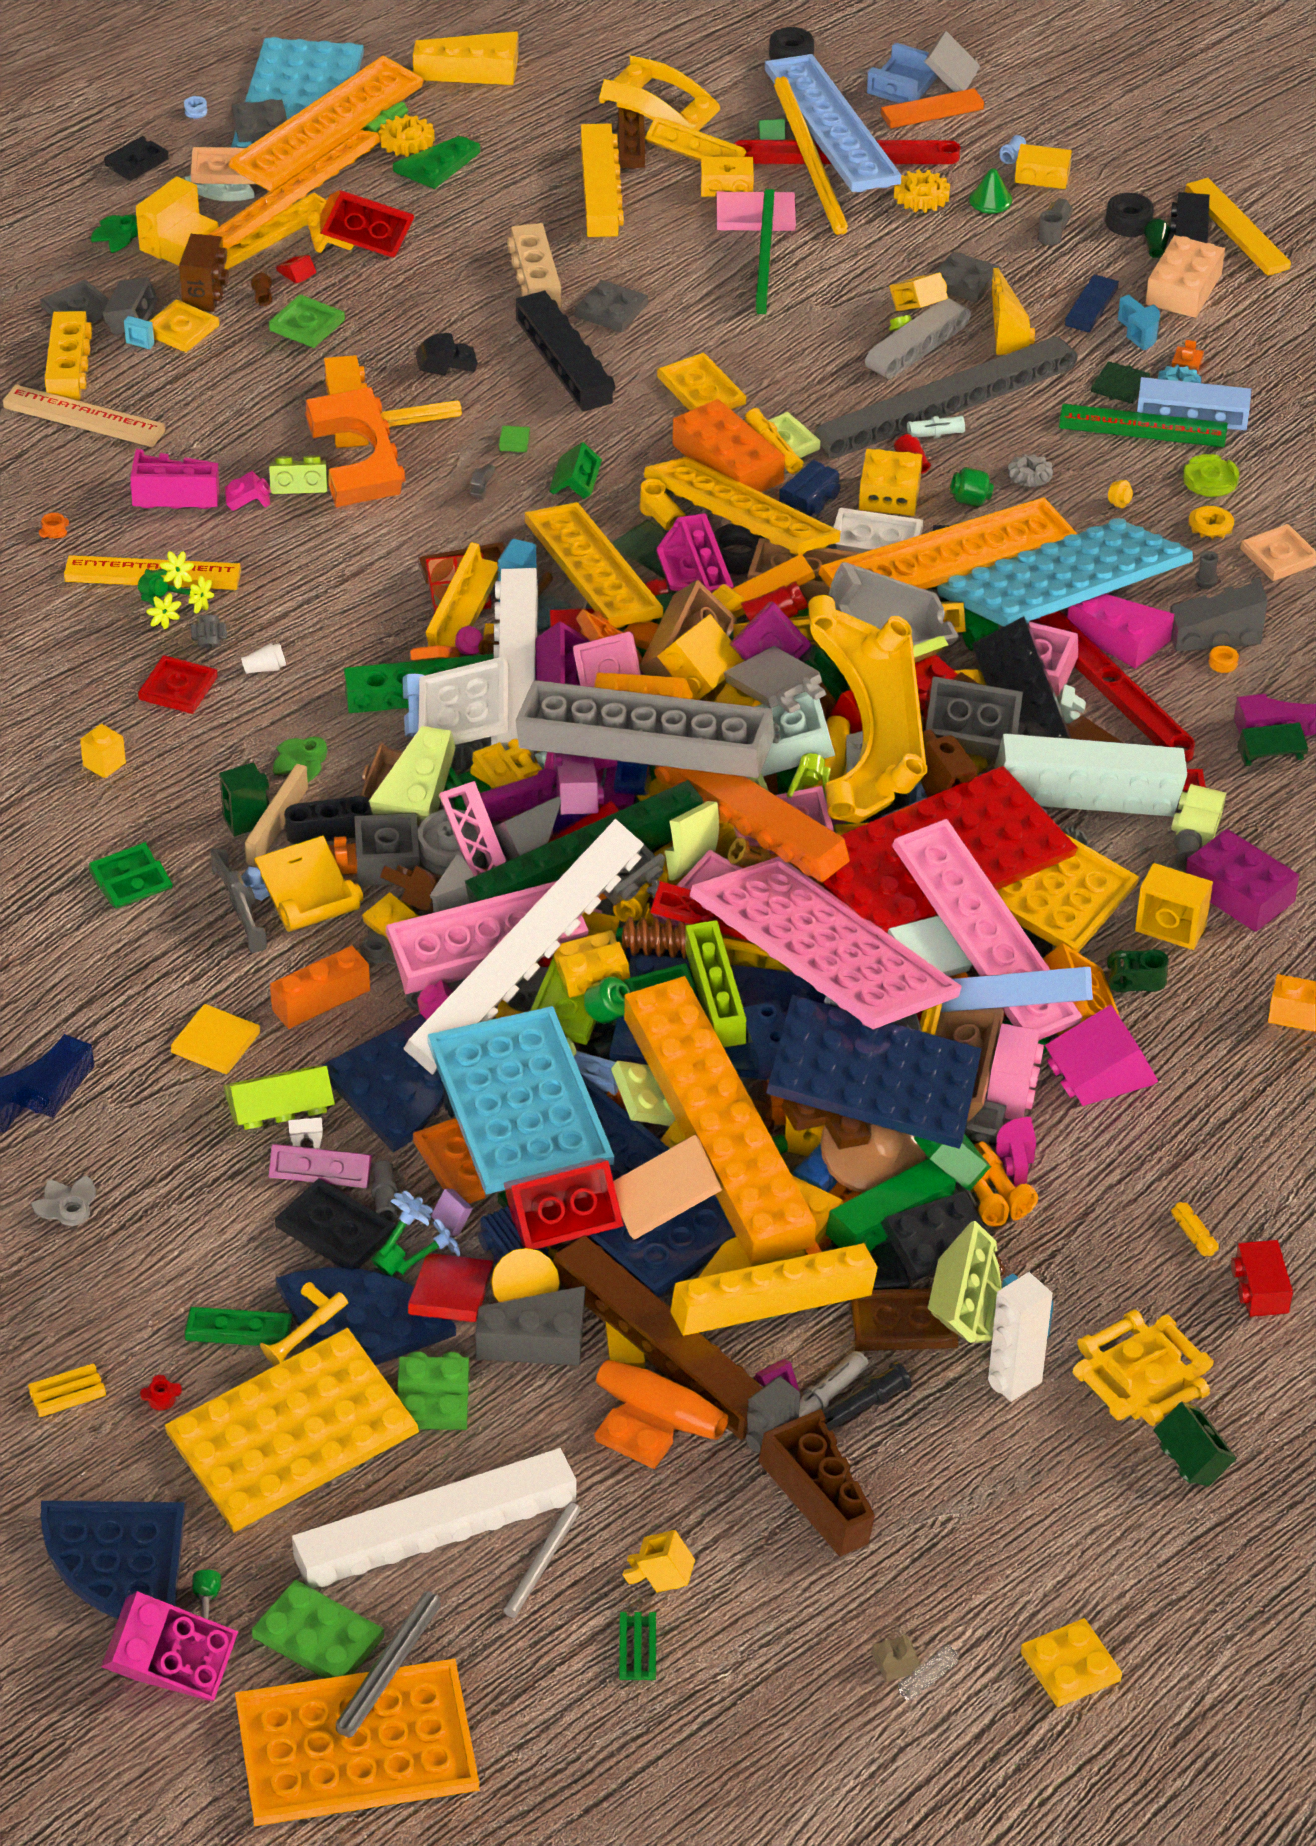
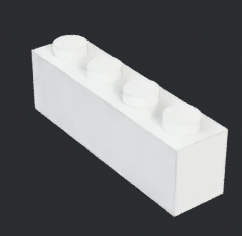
[988,1272,1053,1402]

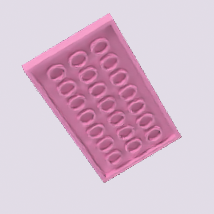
[690,857,962,1029]

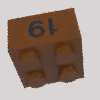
[179,233,229,312]

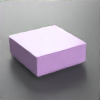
[431,1189,473,1236]

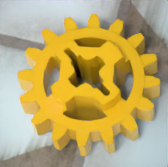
[379,115,435,157]
[894,169,950,213]

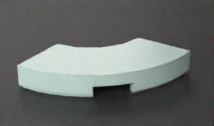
[185,175,254,201]

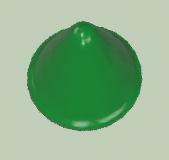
[969,168,1013,214]

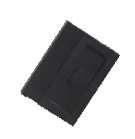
[104,136,169,181]

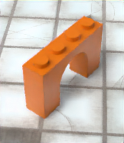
[305,387,406,507]

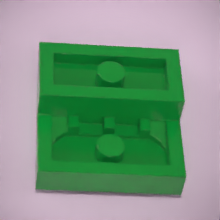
[89,842,173,909]

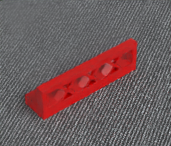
[650,881,748,941]

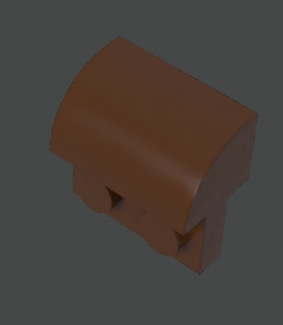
[380,865,441,914]

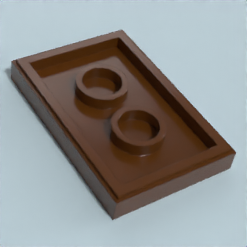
[850,1288,959,1351]

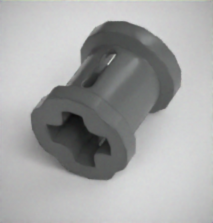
[1174,829,1202,870]

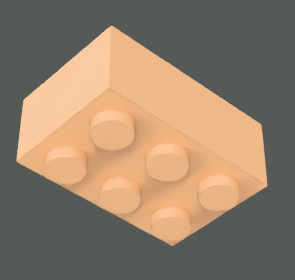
[1145,235,1225,318]

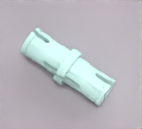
[907,415,965,439]

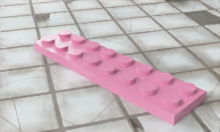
[892,819,1082,1040]

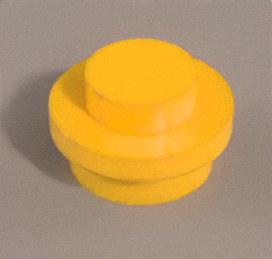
[1108,480,1133,508]

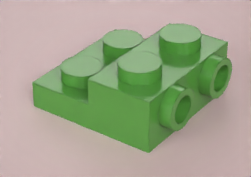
[398,1352,470,1430]

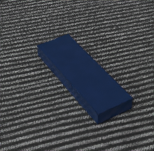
[1065,274,1119,332]

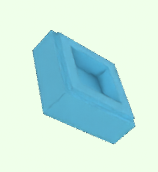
[124,316,154,349]

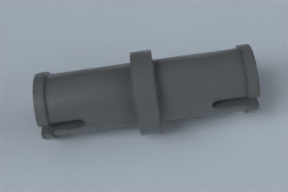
[371,1160,398,1221]

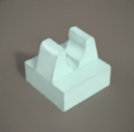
[1057,684,1086,723]

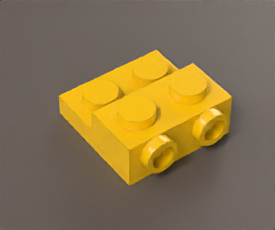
[552,930,630,998]

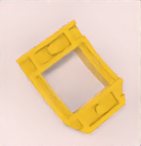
[599,55,720,131]

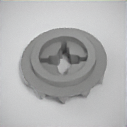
[1008,453,1053,487]

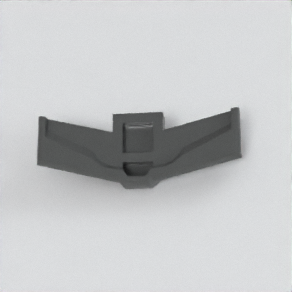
[211,849,267,953]

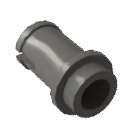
[1195,551,1219,589]

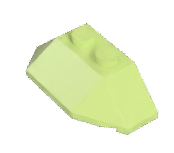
[928,1221,1002,1343]

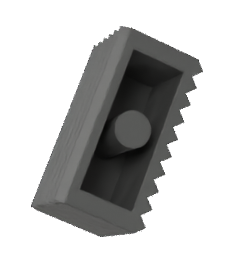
[746,1376,800,1453]

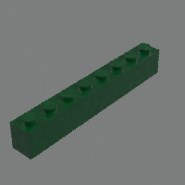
[465,780,703,904]

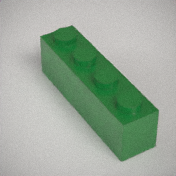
[826,1158,956,1251]

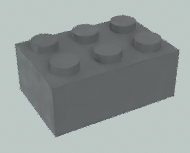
[922,676,1023,759]

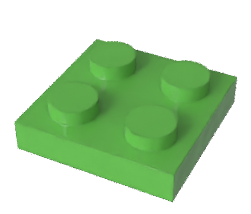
[269,294,345,348]

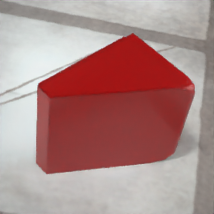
[275,255,316,283]

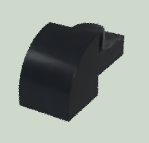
[415,333,478,376]

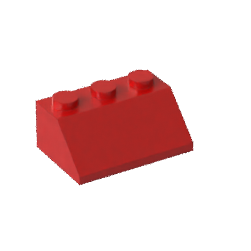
[320,190,414,258]
[503,1158,624,1250]

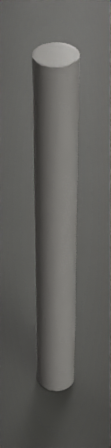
[503,1503,581,1618]

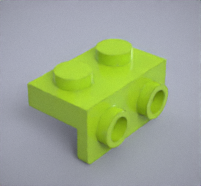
[269,455,327,494]

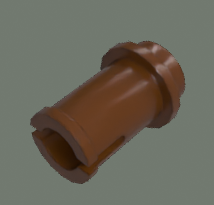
[251,273,272,306]

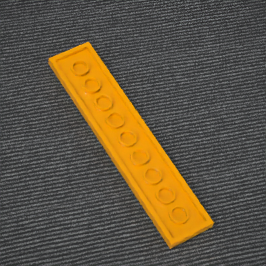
[229,55,424,192]
[818,497,1077,590]

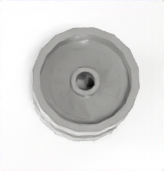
[418,809,486,876]

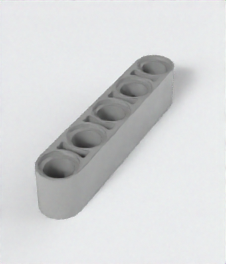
[865,298,971,379]

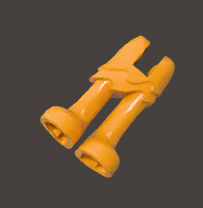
[970,1141,1039,1227]

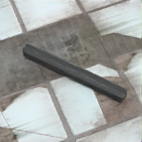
[335,1591,441,1738]

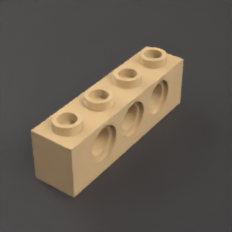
[507,223,561,308]

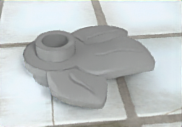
[31,1176,96,1226]

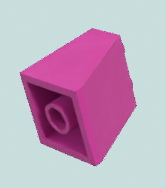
[1045,1005,1159,1106]

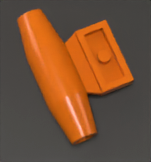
[594,1360,728,1469]

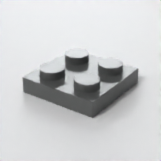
[231,99,287,142]
[935,251,1001,303]
[575,280,648,332]

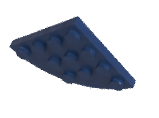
[322,1014,444,1153]
[275,1268,456,1366]
[40,1500,185,1619]

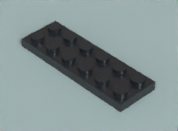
[972,616,1072,739]

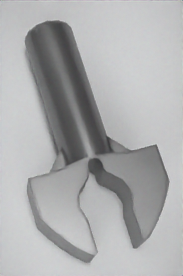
[470,464,495,499]

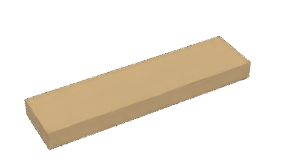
[245,764,308,867]

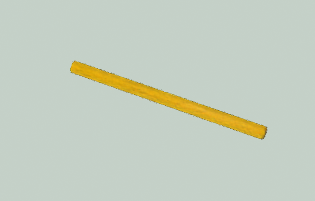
[774,76,848,235]

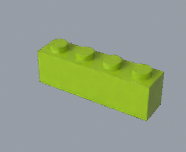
[685,920,746,1048]

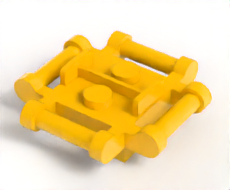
[1072,1309,1214,1426]

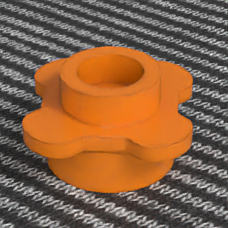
[39,513,69,539]

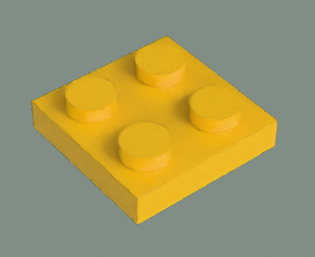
[1020,1618,1122,1708]

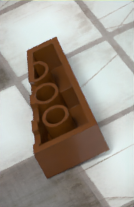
[758,1409,875,1557]

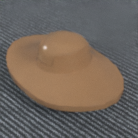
[820,1122,926,1193]

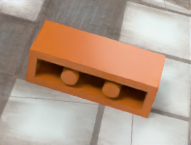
[270,945,370,1029]

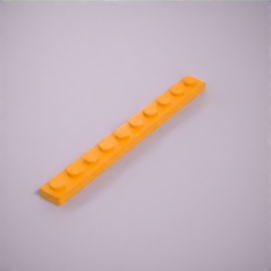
[208,130,380,250]

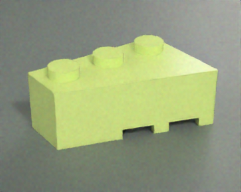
[369,726,456,826]

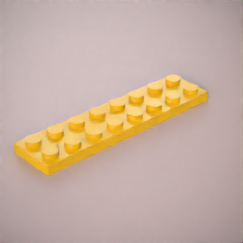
[644,456,841,555]
[525,502,663,628]

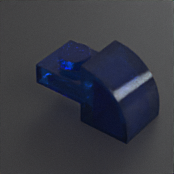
[614,760,652,796]

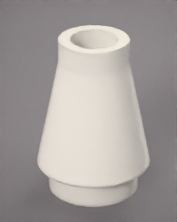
[241,642,287,674]

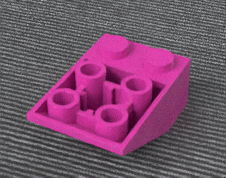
[101,1591,238,1702]

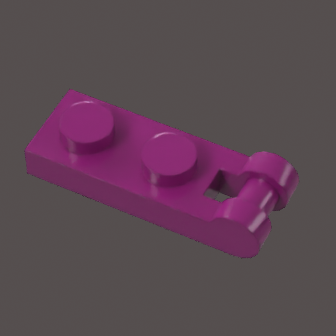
[479,769,556,823]

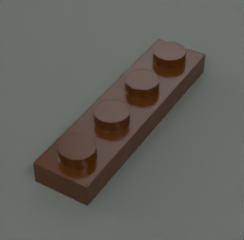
[618,107,645,169]

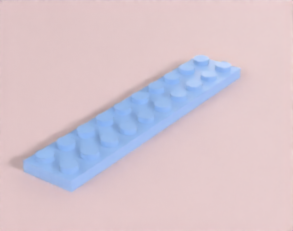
[765,54,901,192]

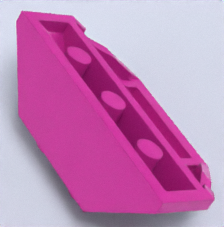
[656,513,734,593]

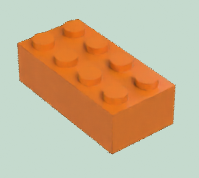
[672,399,785,492]

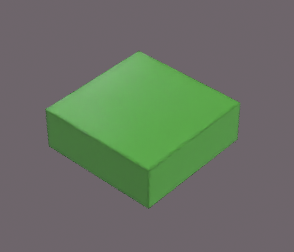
[499,426,530,452]

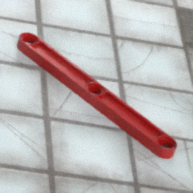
[733,140,961,164]
[1029,611,1195,762]

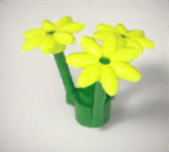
[138,551,214,629]

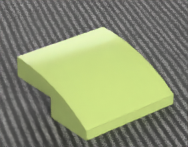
[665,801,719,880]

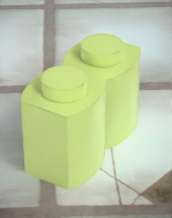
[1171,784,1226,847]

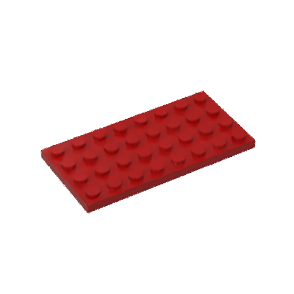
[822,766,1078,937]

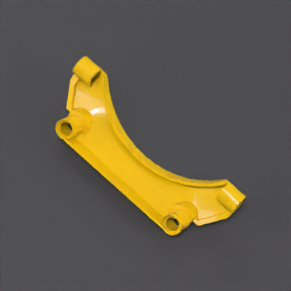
[808,595,927,824]

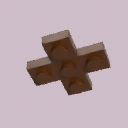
[782,1099,871,1150]

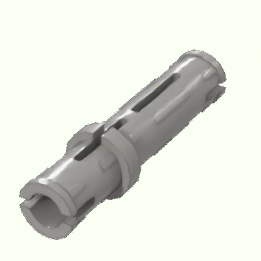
[799,1351,869,1418]

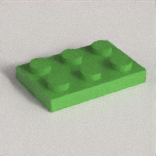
[252,1579,384,1679]

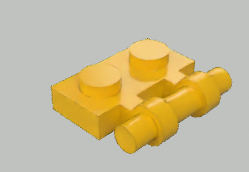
[472,739,542,789]

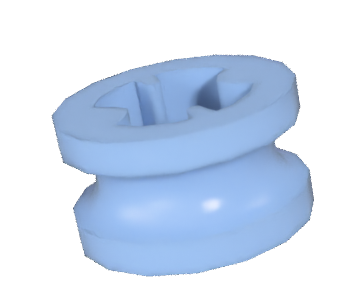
[184,96,207,119]

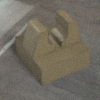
[872,1635,921,1682]

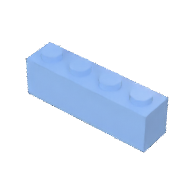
[1137,377,1251,431]

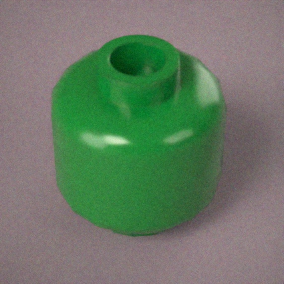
[950,467,994,507]
[584,976,631,1024]

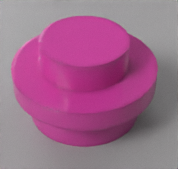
[455,626,483,655]

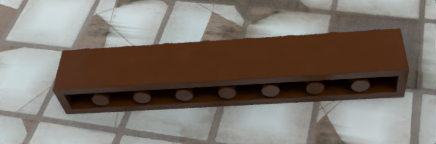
[554,1235,764,1441]

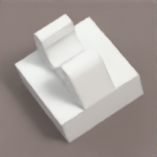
[288,1118,323,1149]

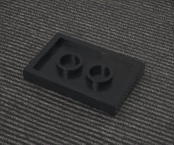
[275,1178,396,1270]
[881,1191,990,1281]

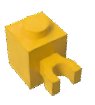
[622,1530,695,1593]

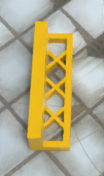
[426,542,499,655]

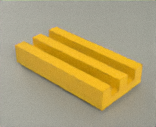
[28,1363,106,1417]

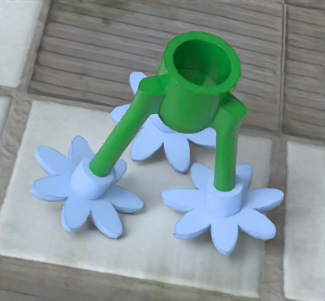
[371,1191,460,1277]

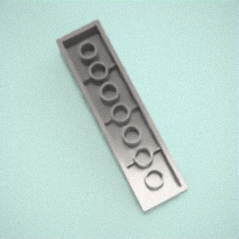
[516,680,774,778]

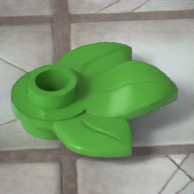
[273,736,328,783]

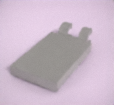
[724,646,826,714]

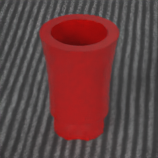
[741,581,808,621]

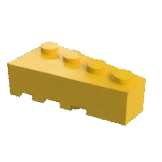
[413,31,519,85]

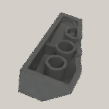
[493,796,561,859]

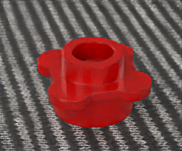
[140,1375,182,1411]

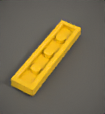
[645,116,746,162]

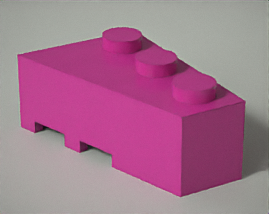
[130,449,220,509]
[1067,594,1174,669]

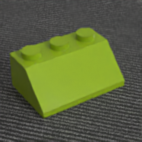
[223,1065,335,1130]

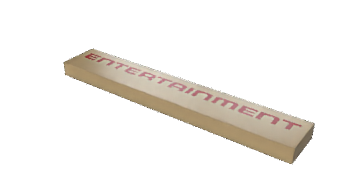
[3,384,165,447]

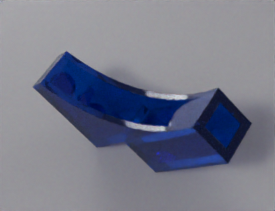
[0,1034,95,1133]

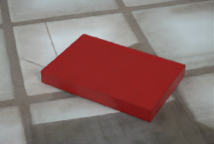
[408,1253,494,1322]

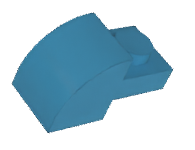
[1118,294,1160,351]

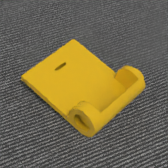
[254,836,364,932]

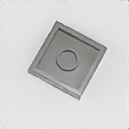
[924,31,980,92]

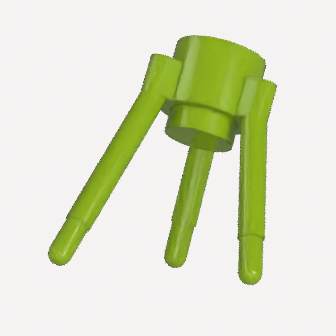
[786,753,831,803]

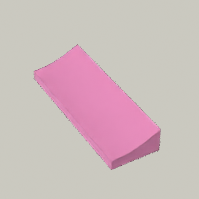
[386,881,588,995]

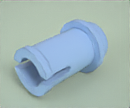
[999,135,1026,164]

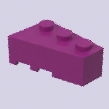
[553,752,604,815]

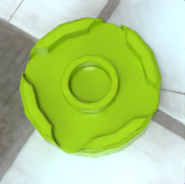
[1183,454,1239,497]

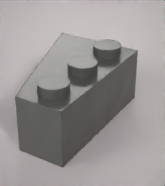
[1170,577,1268,651]
[476,1286,585,1366]

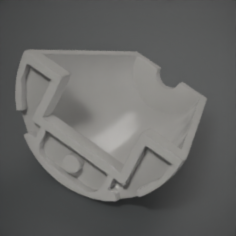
[829,562,958,646]

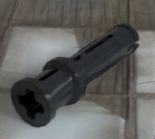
[823,1361,912,1431]

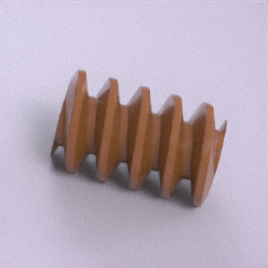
[622,916,686,959]

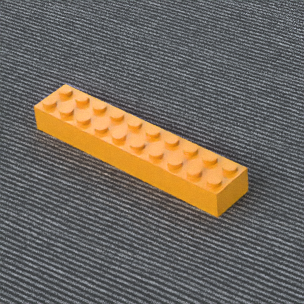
[624,976,816,1266]

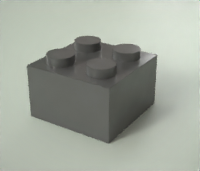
[354,813,420,886]

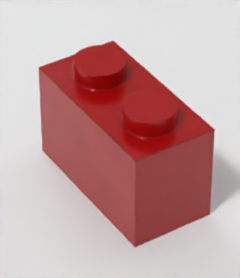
[1231,1240,1293,1317]

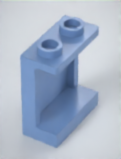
[867,43,938,103]

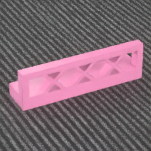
[439,781,506,876]

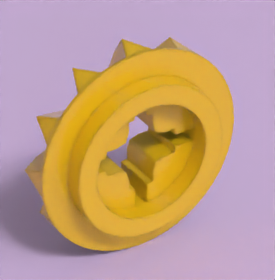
[1188,506,1234,540]

